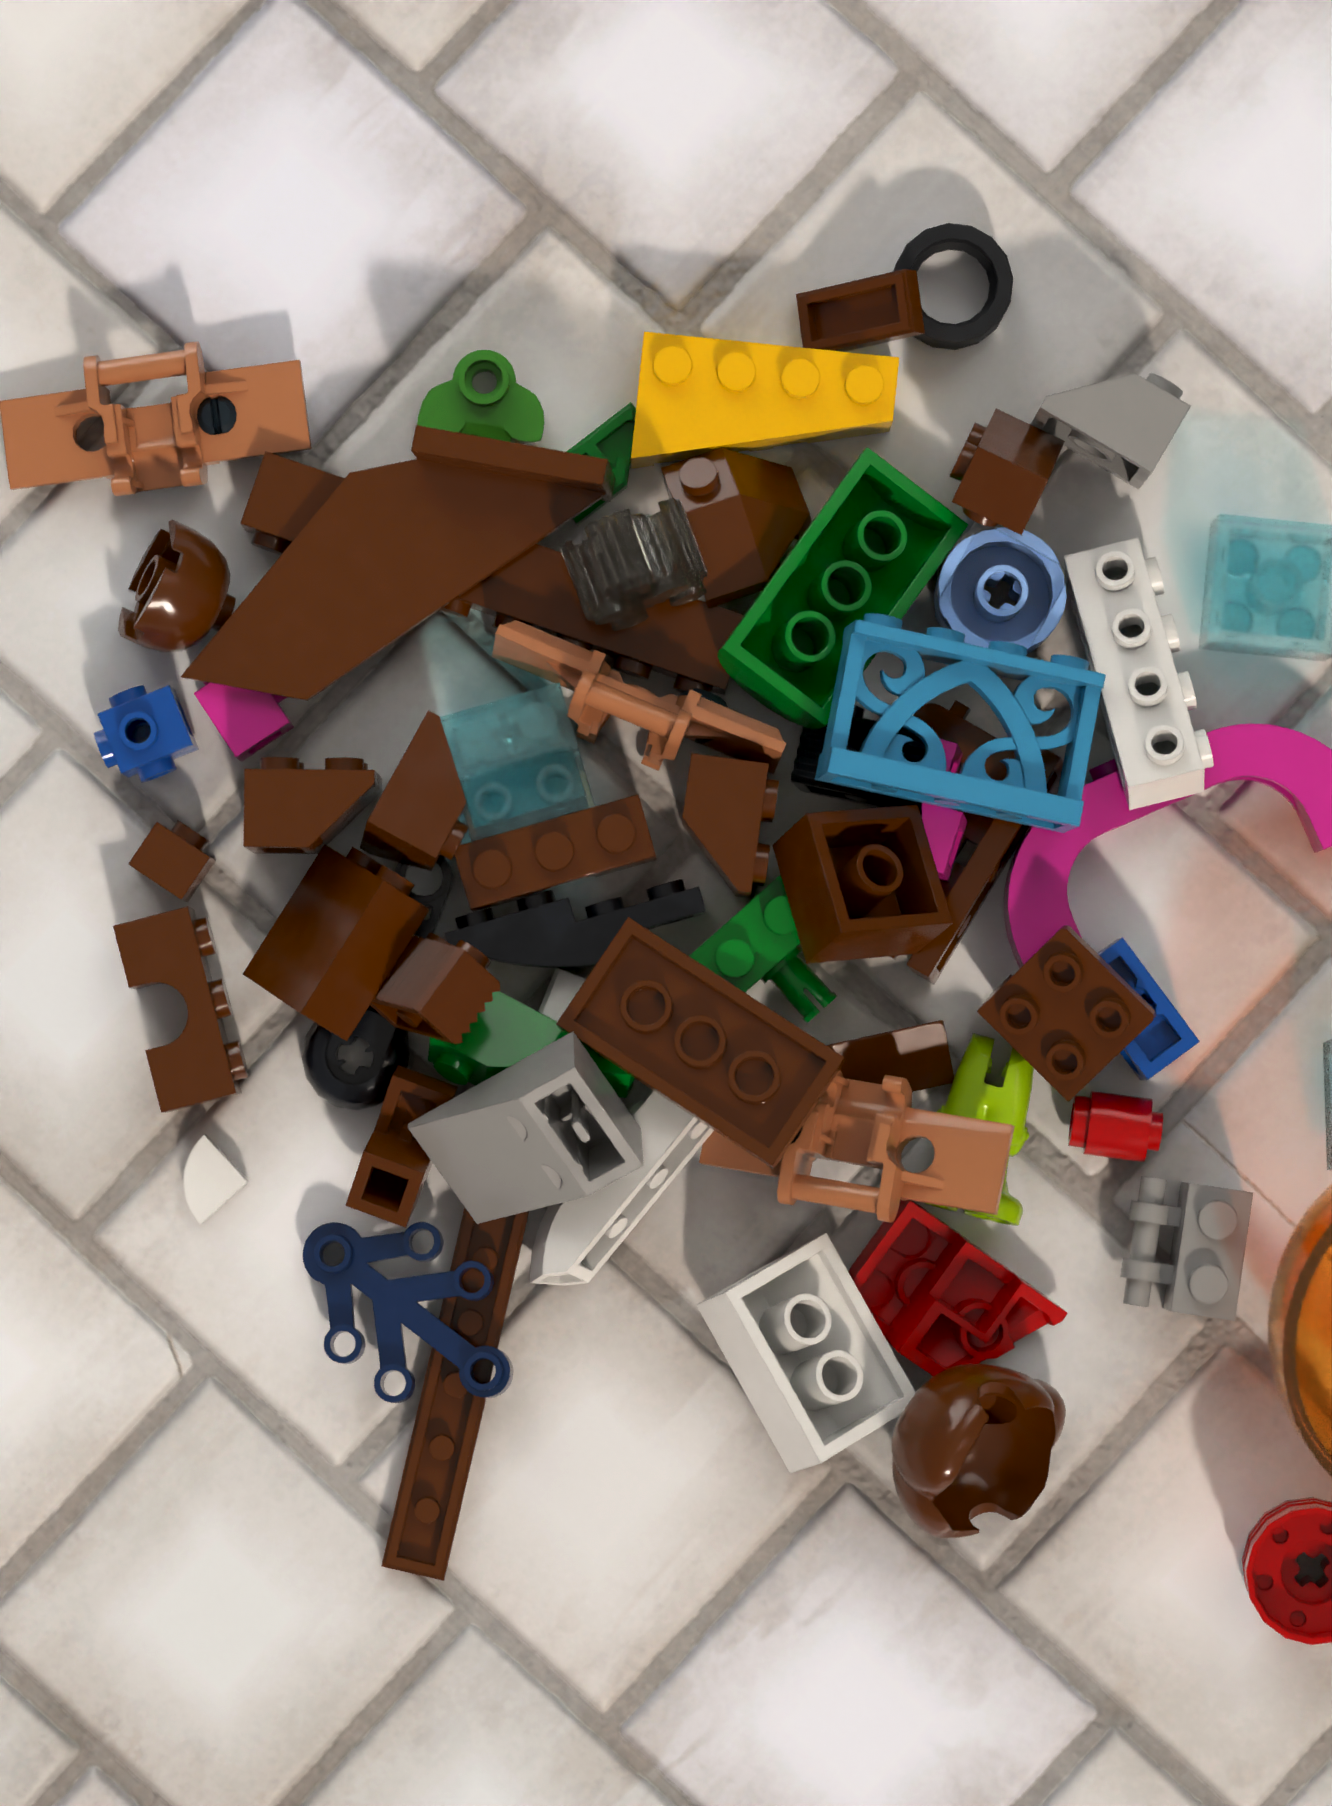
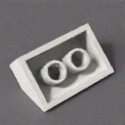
[696,1233,916,1473]

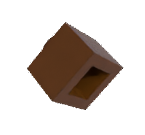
[128,820,216,903]

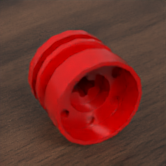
[1242,1497,1332,1645]

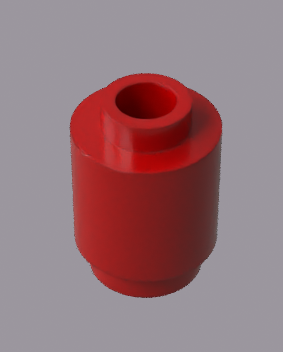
[1068,1091,1163,1162]

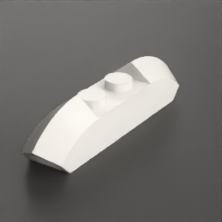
[530,1091,714,1286]

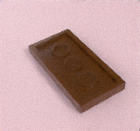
[556,917,845,1169]

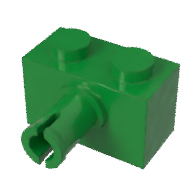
[689,874,837,1024]

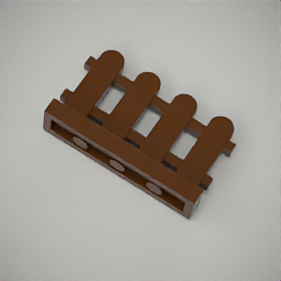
[889,700,1063,984]

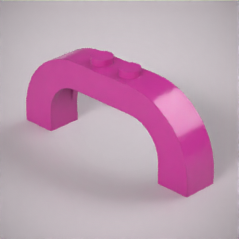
[1003,723,1332,968]

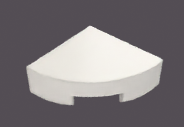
[183,1134,249,1225]

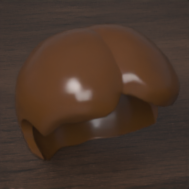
[891,1364,1066,1538]

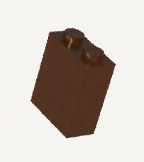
[243,844,430,1041]

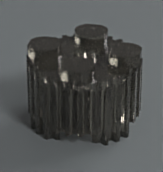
[559,498,708,631]

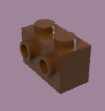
[949,409,1065,535]

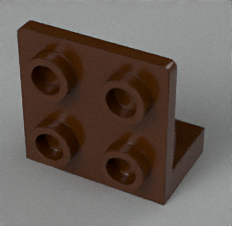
[976,925,1156,1102]

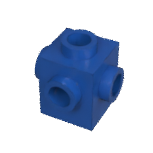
[94,685,199,783]

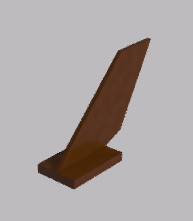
[181,425,616,701]

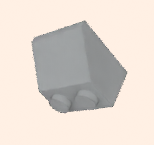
[1030,373,1191,490]

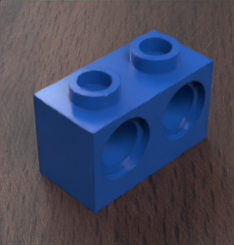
[1097,937,1200,1080]

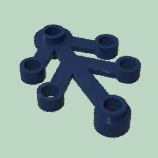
[303,1222,513,1403]

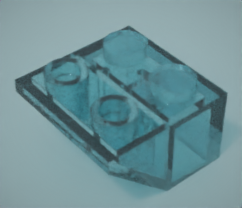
[440,683,595,842]

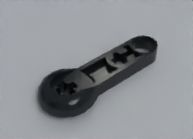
[301,855,454,1110]

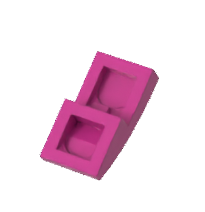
[922,738,968,882]

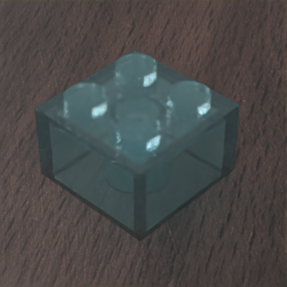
[1198,514,1332,662]

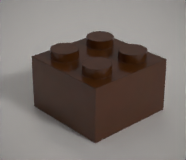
[772,805,953,964]

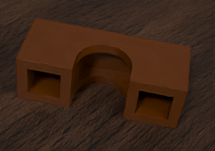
[455,794,656,912]
[113,906,248,1113]

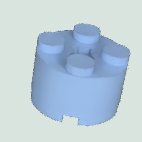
[934,527,1067,654]

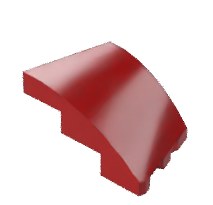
[848,1200,1068,1376]

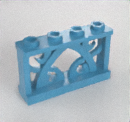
[815,613,1106,833]

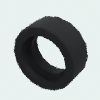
[893,223,1013,350]

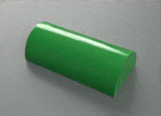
[717,447,969,729]

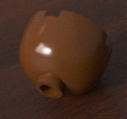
[118,519,236,652]

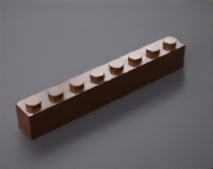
[240,451,744,695]

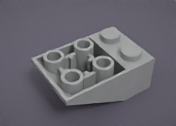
[408,1031,643,1224]

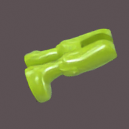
[917,1033,1034,1226]

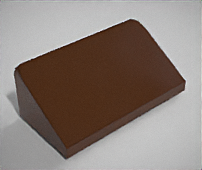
[826,1020,954,1092]

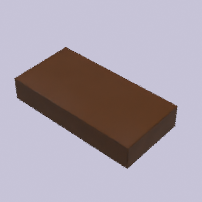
[796,269,925,352]

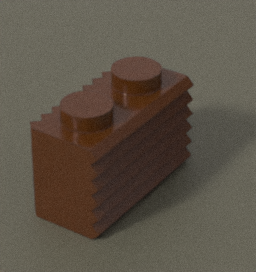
[370,933,500,1044]

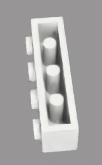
[1064,537,1214,810]

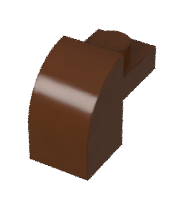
[345,1065,458,1228]

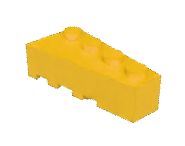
[631,332,899,469]

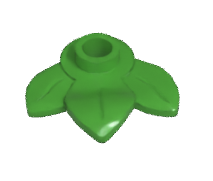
[417,350,544,442]

